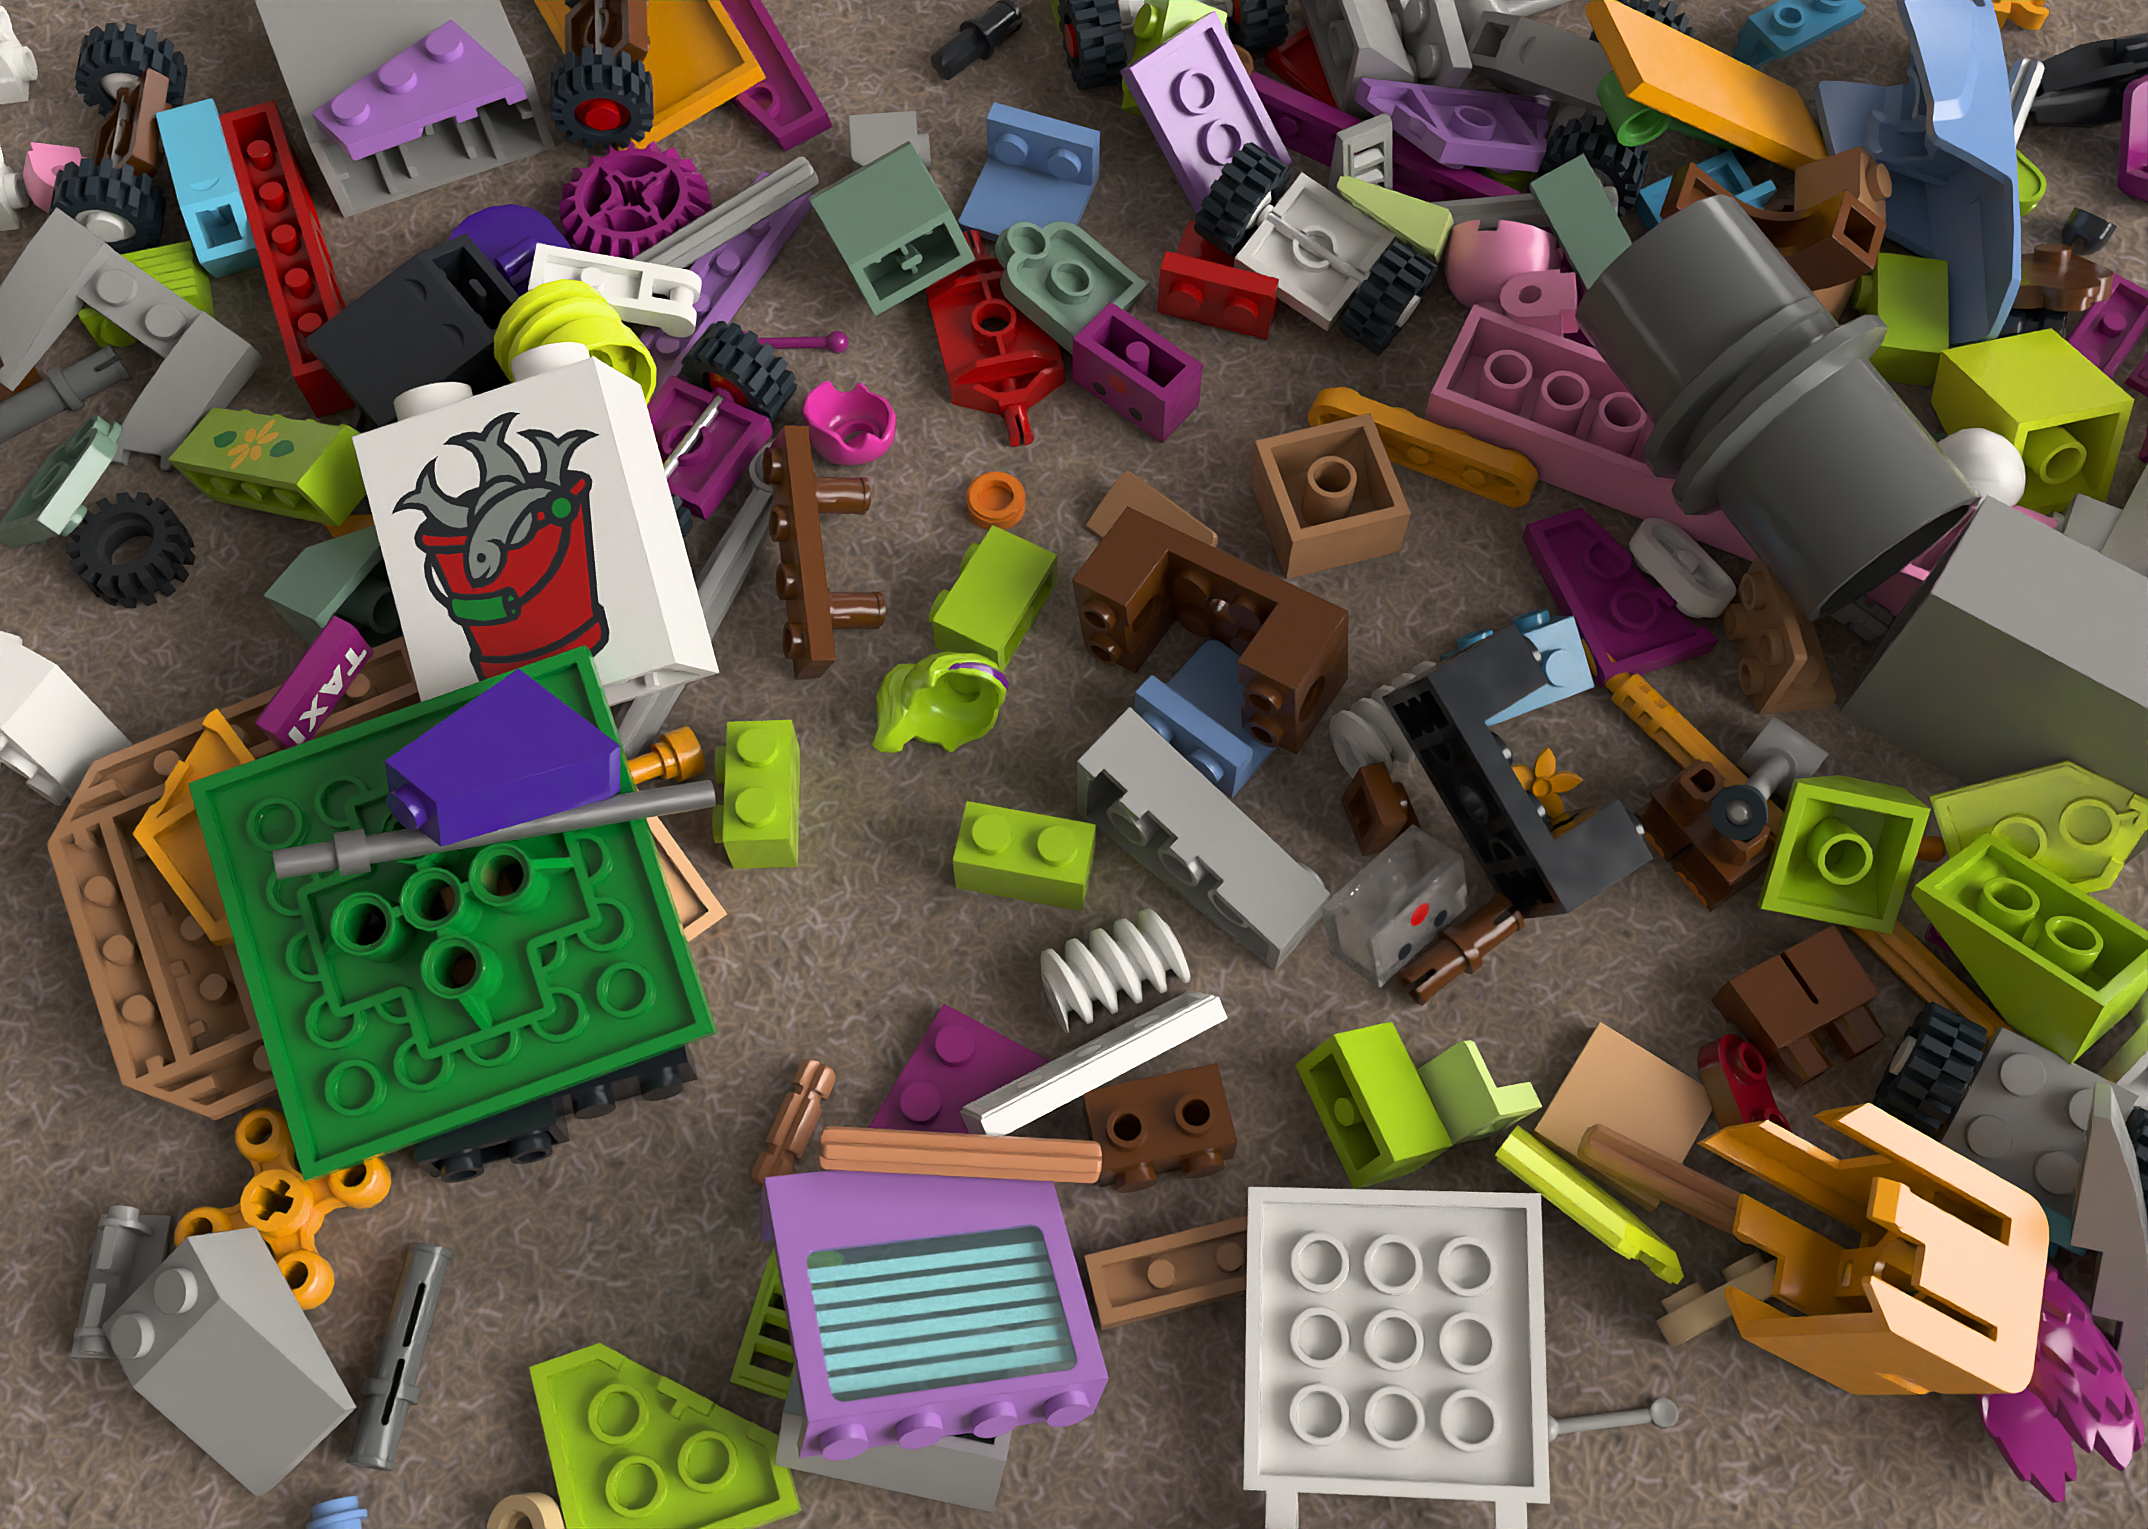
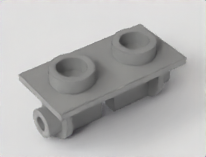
[70,1205,174,1359]

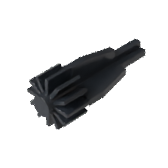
[2028,32,2148,128]

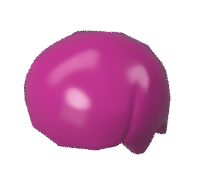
[802,381,897,466]

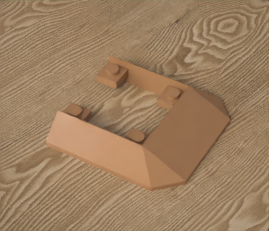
[46,635,516,1121]

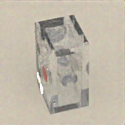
[1322,824,1469,988]

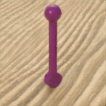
[743,331,849,354]

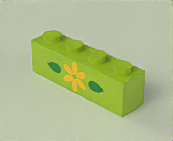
[168,407,367,527]

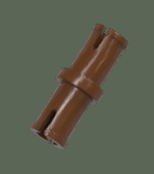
[1395,893,1525,1006]

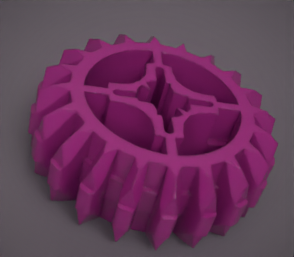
[558,140,713,269]

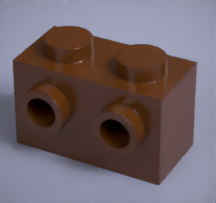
[1082,1063,1238,1193]

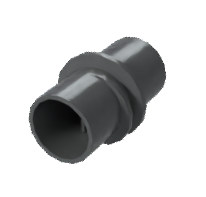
[1575,194,1981,622]

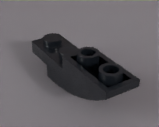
[414,1045,698,1183]

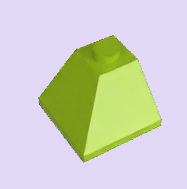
[1757,775,1931,935]

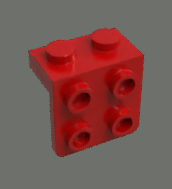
[1157,220,1280,340]

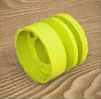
[494,279,657,405]

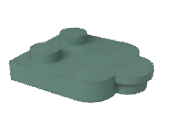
[995,221,1148,355]
[0,415,122,550]

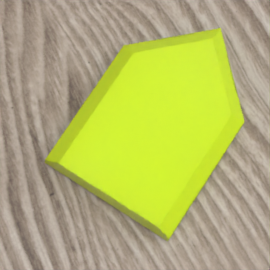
[1929,760,2148,893]
[1495,1125,1684,1285]

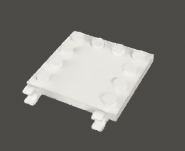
[1244,1187,1550,1529]

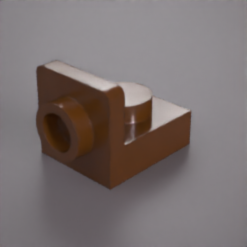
[1340,762,1423,856]

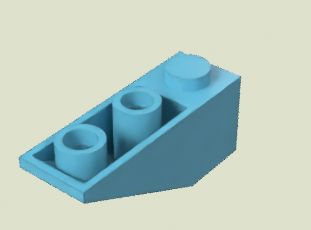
[155,98,261,279]

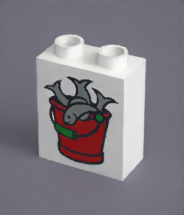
[352,342,719,707]

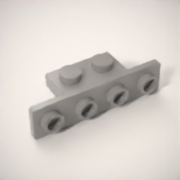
[1394,0,1473,90]

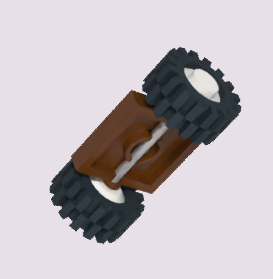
[48,22,188,255]

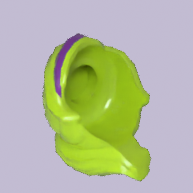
[872,651,1009,753]

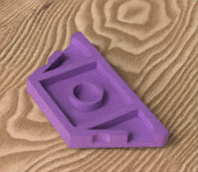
[1354,78,1550,174]

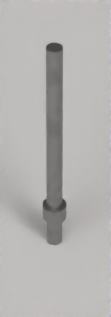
[273,780,716,879]

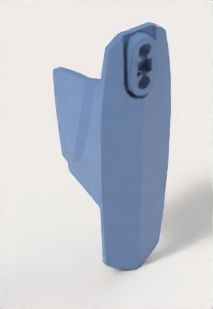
[1813,0,2021,347]

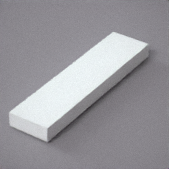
[960,991,1228,1136]

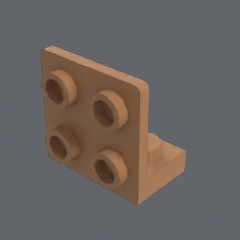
[1723,556,1837,715]

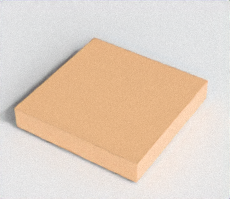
[1531,1022,1713,1213]

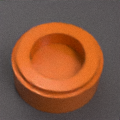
[966,471,1026,530]

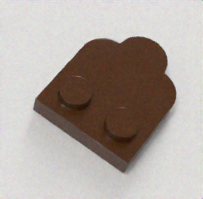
[2011,243,2114,312]

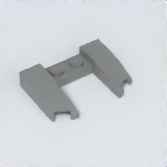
[0,207,265,472]

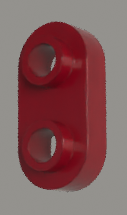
[1697,1034,1792,1133]

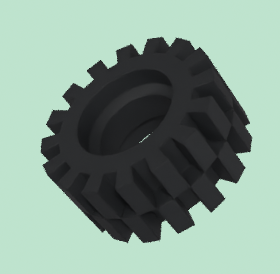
[66,492,195,608]

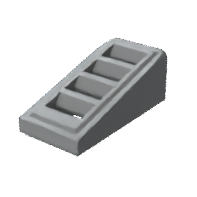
[1328,113,1393,201]

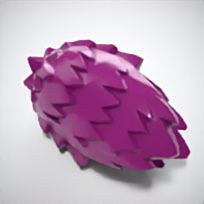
[1974,1262,2144,1503]

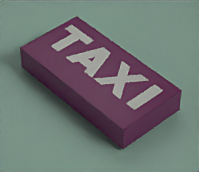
[256,615,374,750]

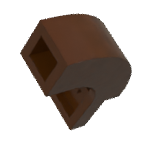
[1659,162,1887,291]

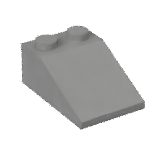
[101,1227,356,1497]

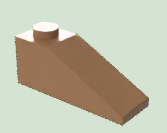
[1794,145,1892,322]

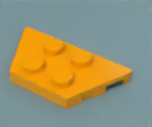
[133,709,255,946]

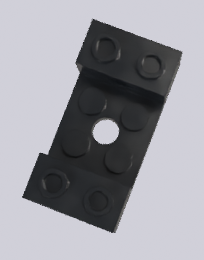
[1381,623,1653,919]

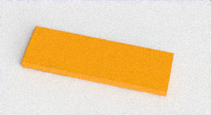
[1584,0,1829,172]

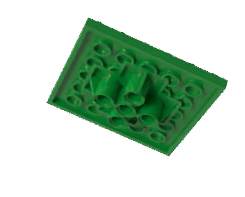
[188,645,718,1181]

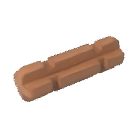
[751,1059,836,1187]

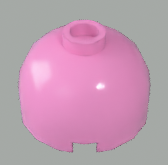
[1444,220,1563,315]

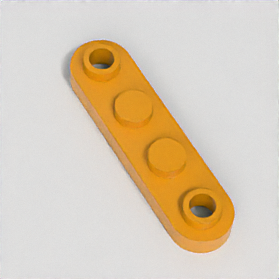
[1307,387,1539,508]

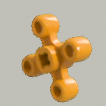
[174,1107,391,1311]

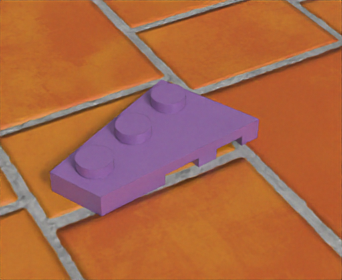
[311,20,527,161]

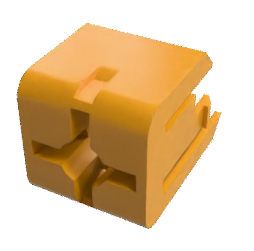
[1696,1103,2049,1395]

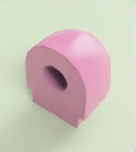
[23,142,88,213]
[1499,269,1578,337]

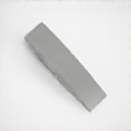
[2070,1082,2148,1390]

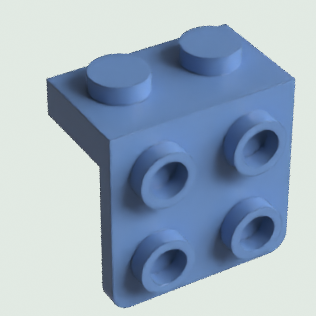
[1134,640,1278,799]

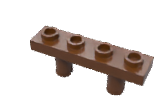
[762,425,886,680]

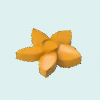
[1511,745,1583,818]

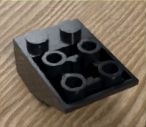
[305,233,519,429]

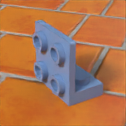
[959,102,1100,242]

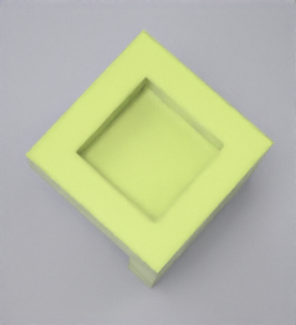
[1417,1040,1542,1144]

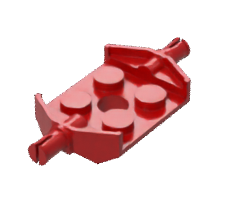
[926,230,1065,447]

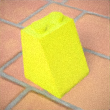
[1931,328,2135,515]

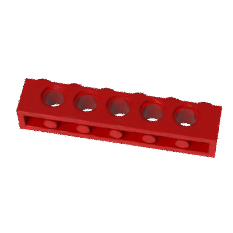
[219,100,356,418]

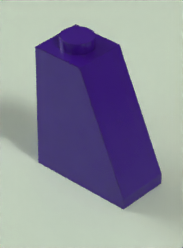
[385,668,620,847]

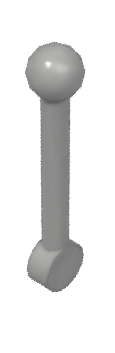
[1547,1398,1679,1443]

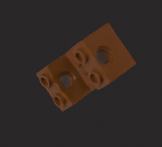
[1072,506,1349,755]

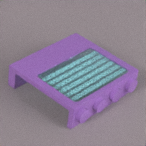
[758,1170,1109,1461]

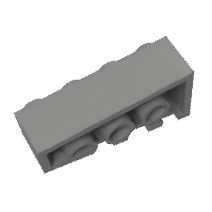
[1077,707,1330,971]

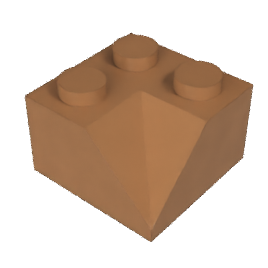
[1249,413,1411,579]

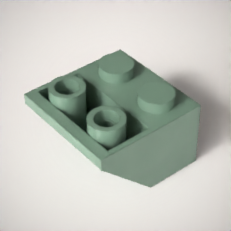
[808,141,976,316]

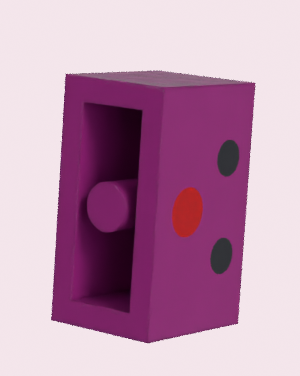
[1073,302,1203,443]

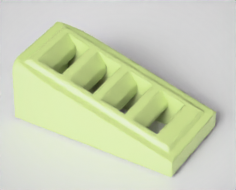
[1336,175,1454,264]

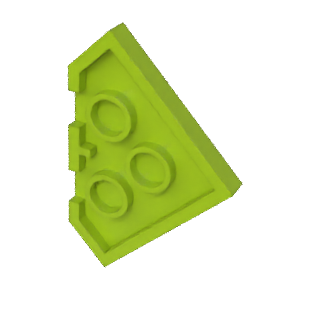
[529,1343,802,1529]

